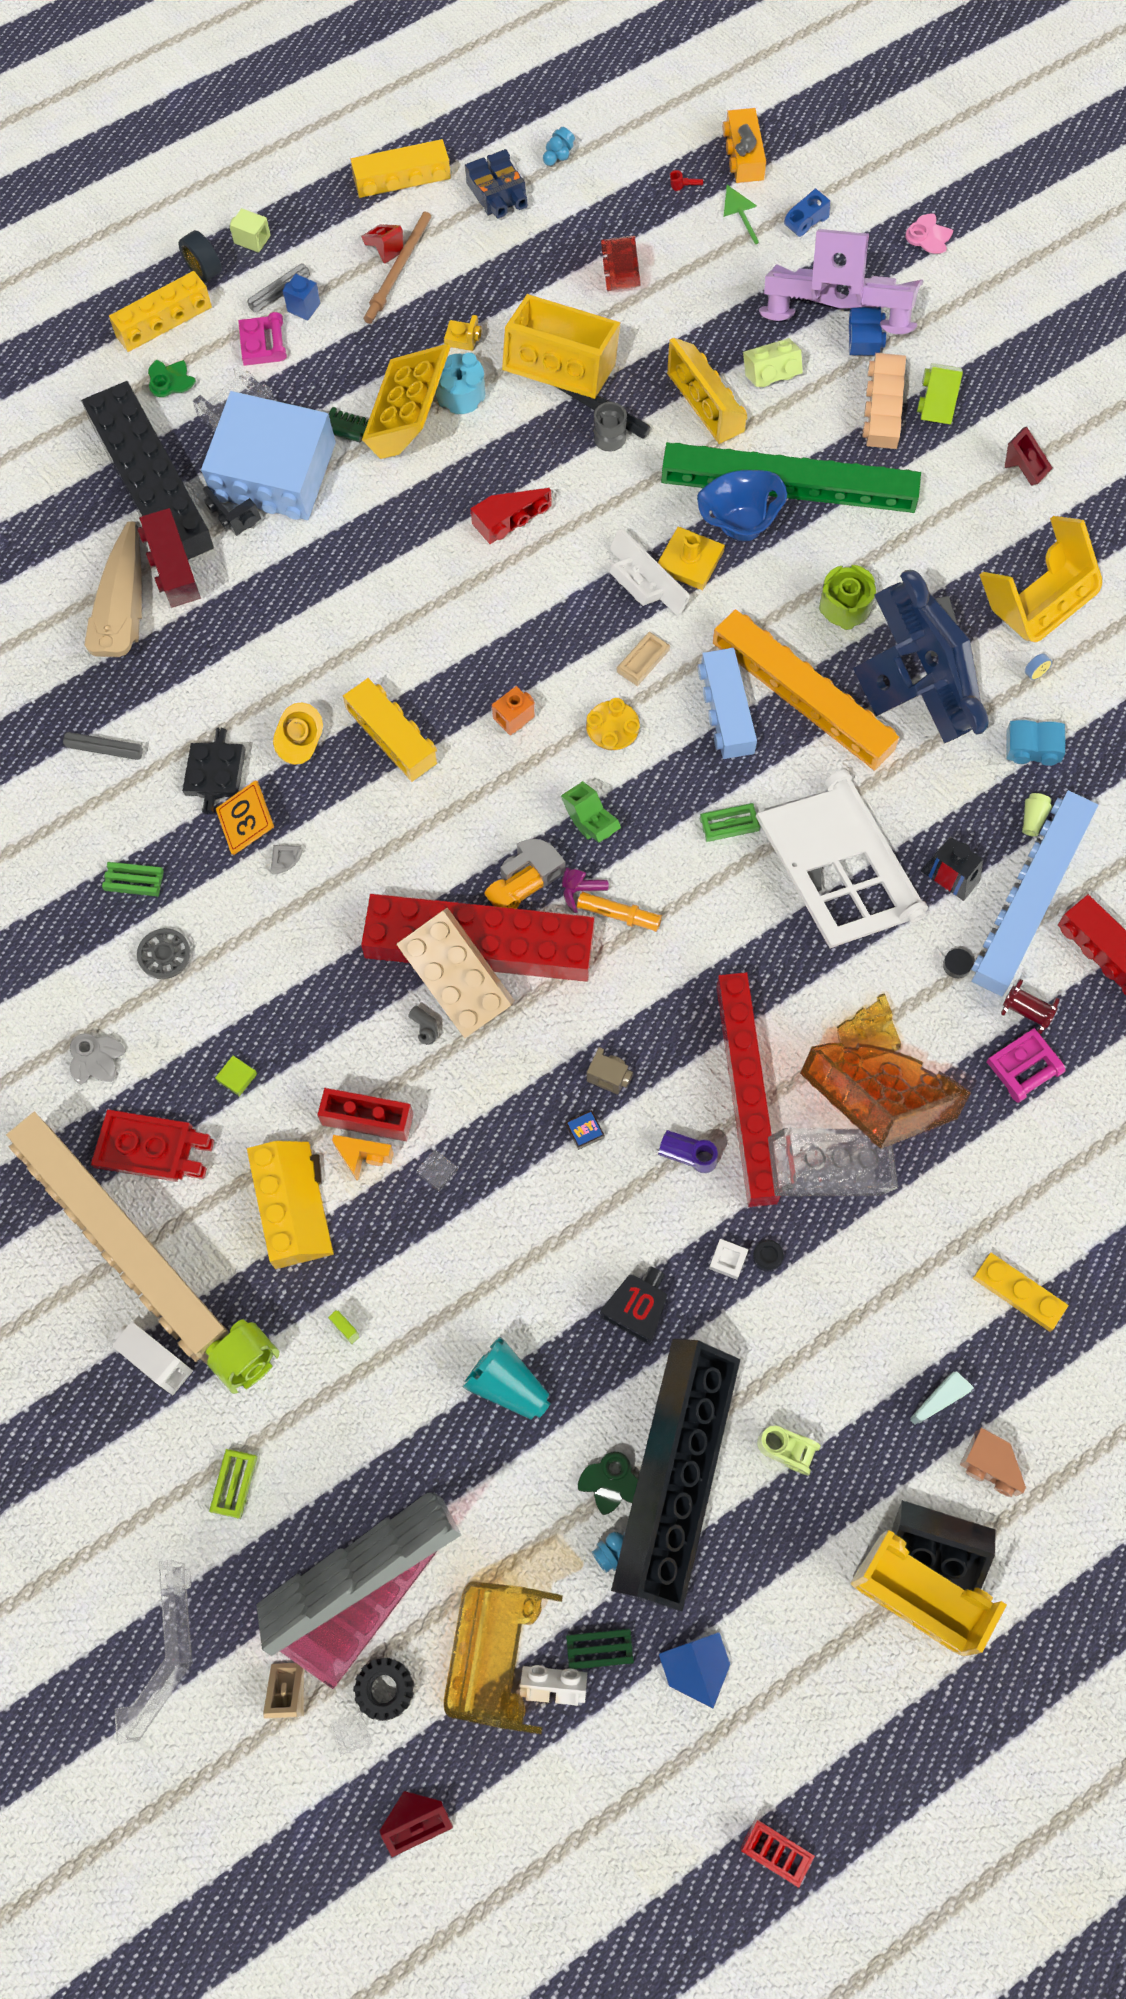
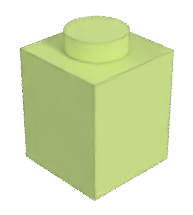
[230,208,271,252]

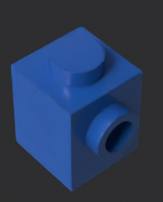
[283,274,321,321]

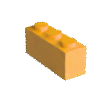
[722,108,766,183]

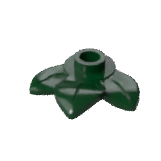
[578,1451,638,1515]

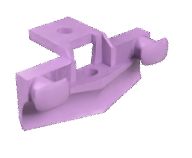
[759,229,923,334]

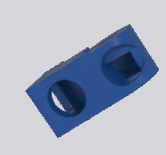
[784,188,831,237]

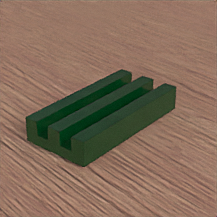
[566,1629,634,1669]

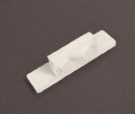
[609,529,690,615]

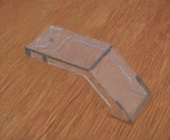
[115,1560,193,1745]

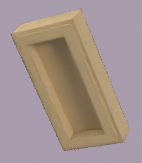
[617,632,670,687]

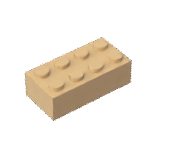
[396,908,515,1038]

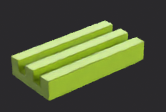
[209,1449,258,1519]

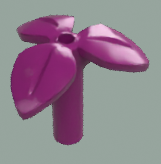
[562,867,609,913]

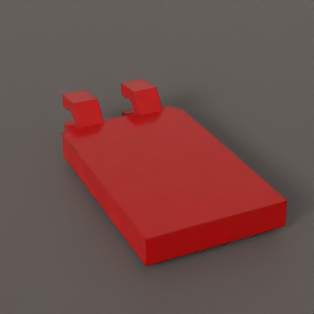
[91,1109,215,1182]

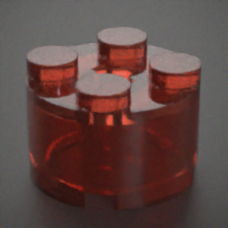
[601,235,641,292]

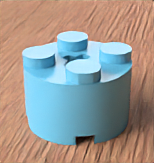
[436,353,485,414]

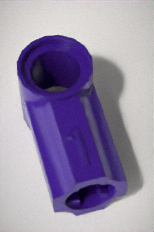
[658,1130,718,1173]

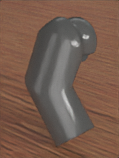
[735,124,756,157]

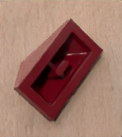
[379,1791,453,1857]

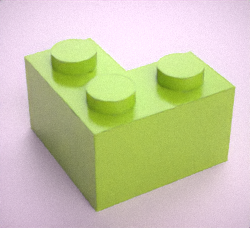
[917,363,963,424]

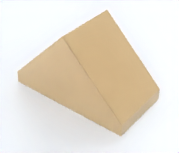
[263,1662,304,1719]

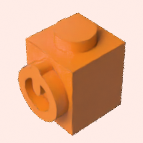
[492,686,535,736]

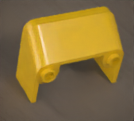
[979,516,1102,642]
[850,1530,1007,1656]

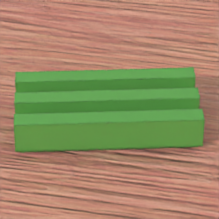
[699,803,760,842]
[102,862,164,897]

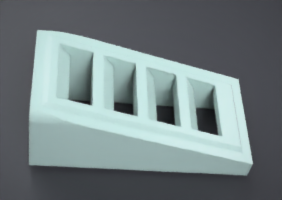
[910,1371,974,1424]

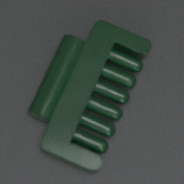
[328,407,369,443]

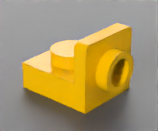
[444,315,482,351]

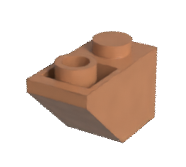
[960,1428,1026,1497]

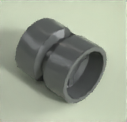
[594,402,627,452]

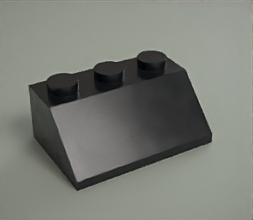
[892,1500,996,1591]

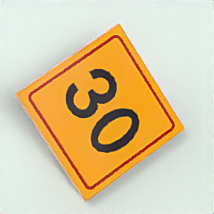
[216,780,274,855]

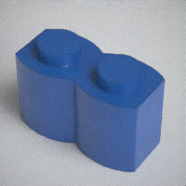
[849,306,886,356]

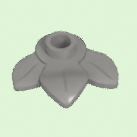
[70,1033,126,1085]

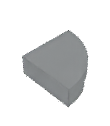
[271,845,302,874]

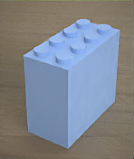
[201,391,336,520]

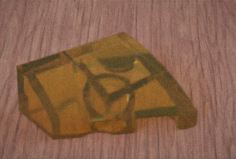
[837,993,901,1063]

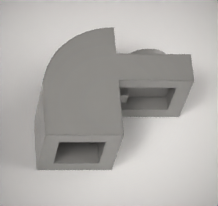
[500,839,565,888]

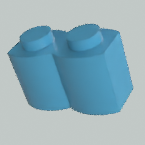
[1006,720,1065,766]

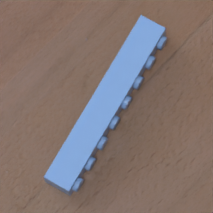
[971,790,1099,996]

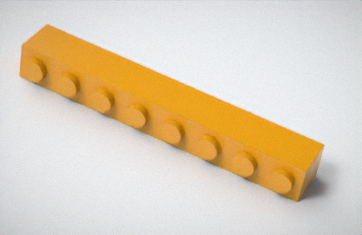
[713,609,900,771]

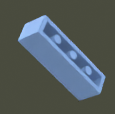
[698,648,757,759]

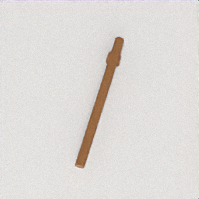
[363,211,431,324]

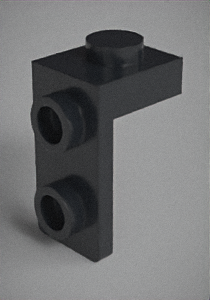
[202,486,261,536]

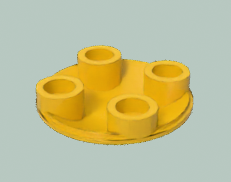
[586,698,640,750]

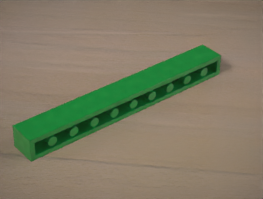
[661,442,921,513]

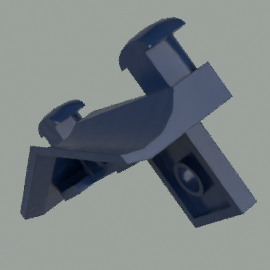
[853,570,989,744]

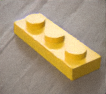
[972,1252,1069,1332]

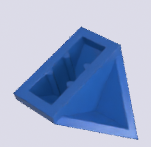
[658,1632,730,1709]

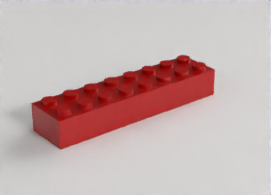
[361,894,595,982]

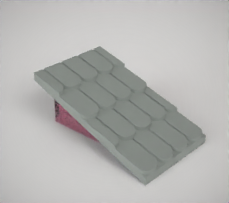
[256,1493,461,1689]

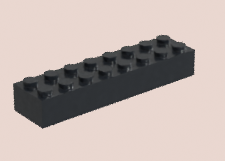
[81,381,214,560]
[611,1339,741,1612]

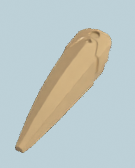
[84,521,142,657]

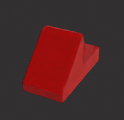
[361,224,403,264]

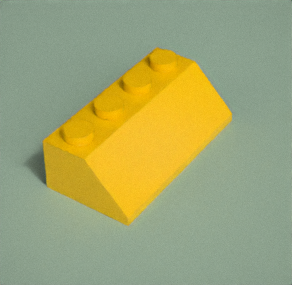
[667,338,747,444]
[246,1141,334,1269]

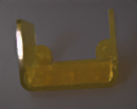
[443,1581,563,1734]

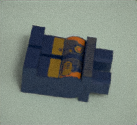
[465,149,528,219]

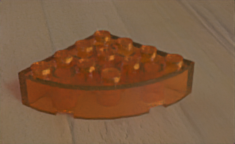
[800,1042,971,1149]

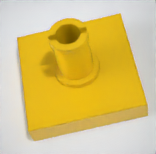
[658,526,725,591]

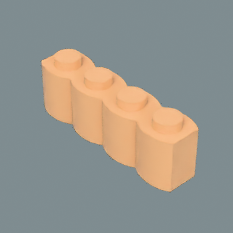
[862,353,906,449]

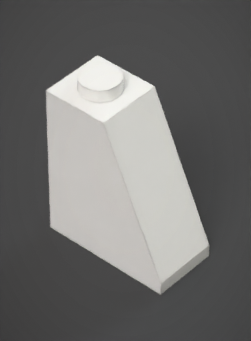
[111,1322,193,1395]

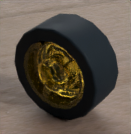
[178,230,222,282]

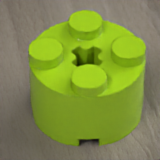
[819,565,876,630]
[206,1319,280,1394]

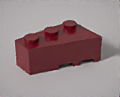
[137,508,201,608]

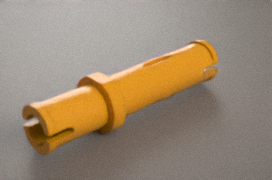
[577,891,662,932]

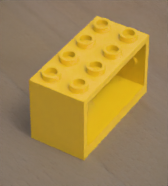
[502,294,621,399]

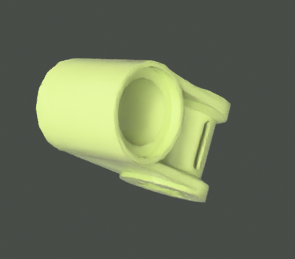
[757,1426,821,1476]

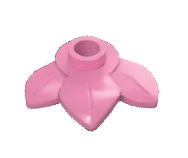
[905,214,953,254]

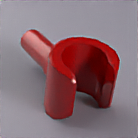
[670,170,703,191]

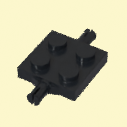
[182,727,246,814]

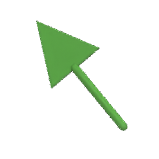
[723,185,759,244]

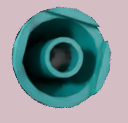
[462,1336,550,1420]

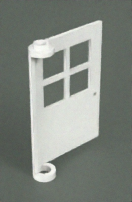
[756,769,928,948]

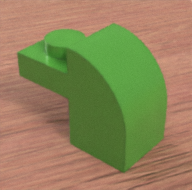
[561,781,621,843]

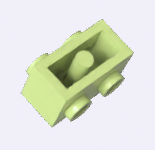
[743,338,803,387]

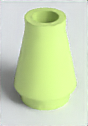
[1022,793,1052,836]

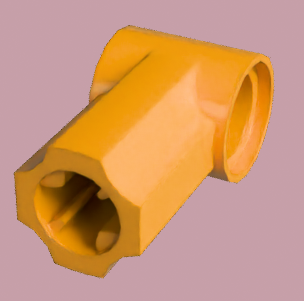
[485,865,544,909]

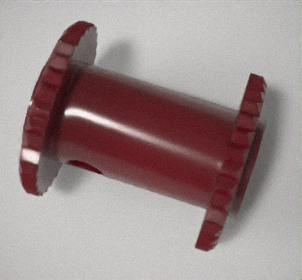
[1001,979,1060,1034]

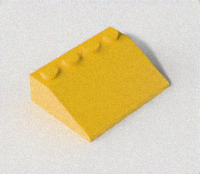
[362,343,451,459]

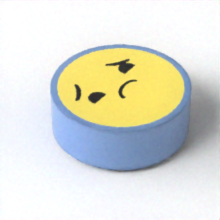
[1025,654,1052,680]

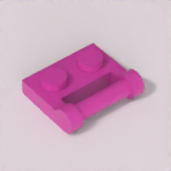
[238,312,287,366]
[987,1028,1066,1103]

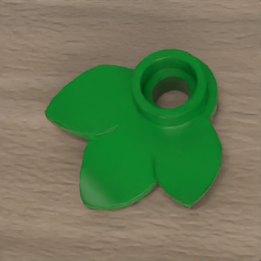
[148,359,196,397]

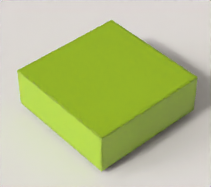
[215,1056,257,1097]
[328,1310,360,1345]

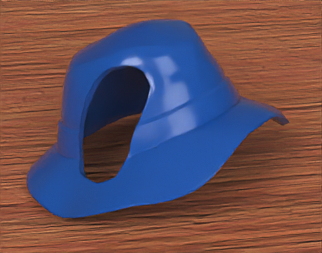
[697,470,787,541]

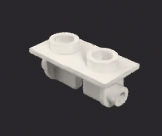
[520,1665,587,1706]

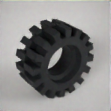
[353,1658,414,1721]

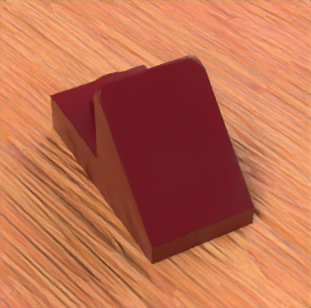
[1005,426,1053,486]

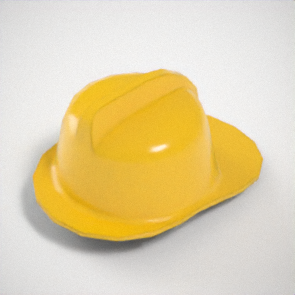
[273,702,323,765]

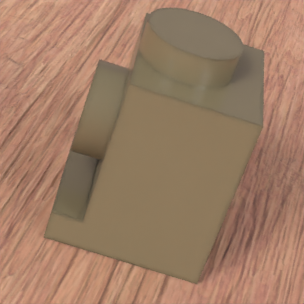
[587,1047,633,1095]

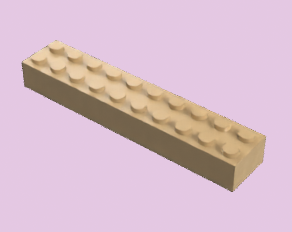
[6,1111,229,1364]

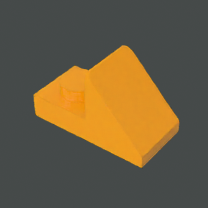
[332,1135,394,1180]

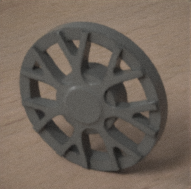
[137,928,191,979]

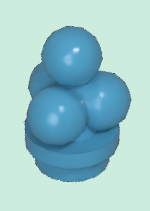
[543,127,575,166]
[592,1532,625,1573]

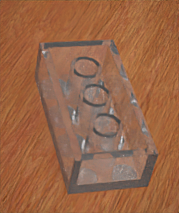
[768,1128,898,1196]

